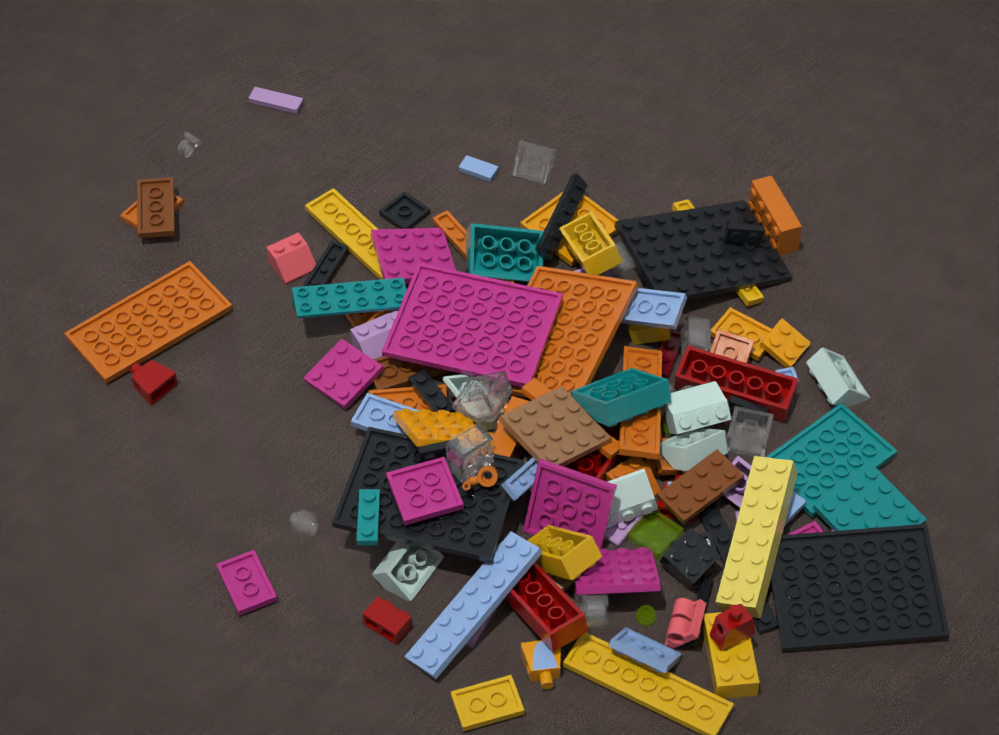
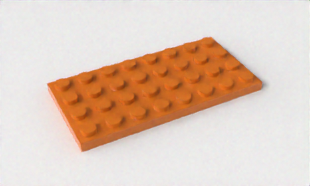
[64,261,233,384]

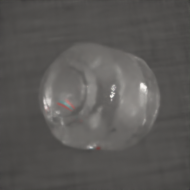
[288,509,320,539]

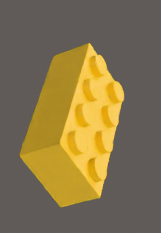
[559,211,623,275]
[527,525,602,580]
[702,612,760,699]

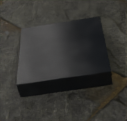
[379,191,430,229]

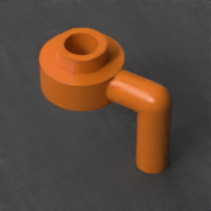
[462,465,498,490]

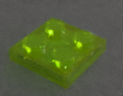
[627,510,684,559]

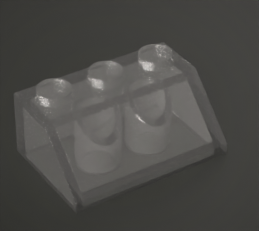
[452,371,513,422]

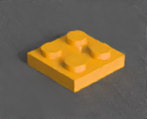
[759,318,811,368]

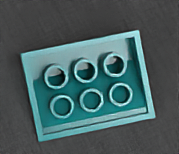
[466,223,543,283]
[570,368,671,427]

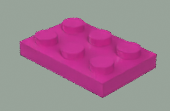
[216,550,278,616]

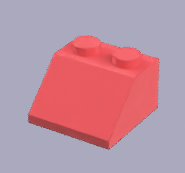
[266,232,316,285]

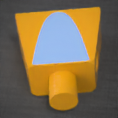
[521,640,561,689]

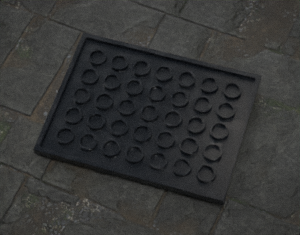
[614,200,793,300]
[332,427,523,563]
[770,524,949,652]

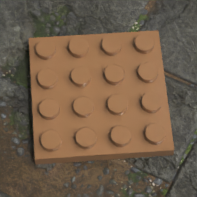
[499,386,611,466]

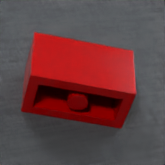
[362,597,412,645]

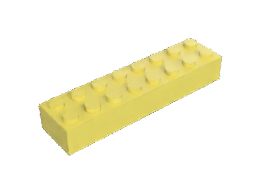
[716,456,798,618]

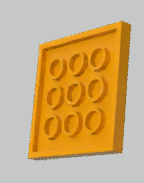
[520,192,619,267]
[393,408,494,449]

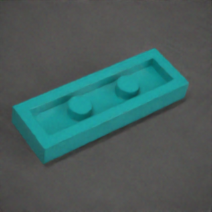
[357,489,380,545]

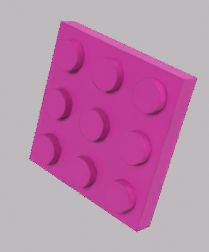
[303,339,384,410]
[386,457,464,525]

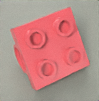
[665,598,706,649]

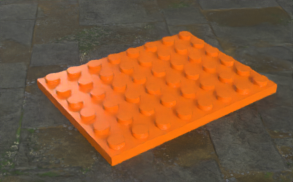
[478,266,639,398]

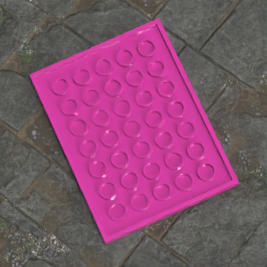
[382,263,563,387]

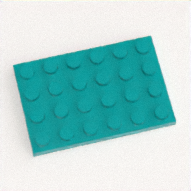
[767,403,898,518]

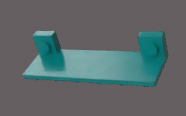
[291,277,407,318]

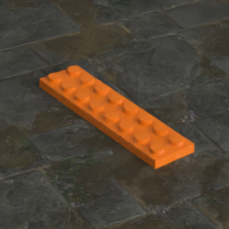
[619,346,662,460]

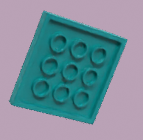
[813,463,927,531]

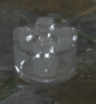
[574,590,609,631]

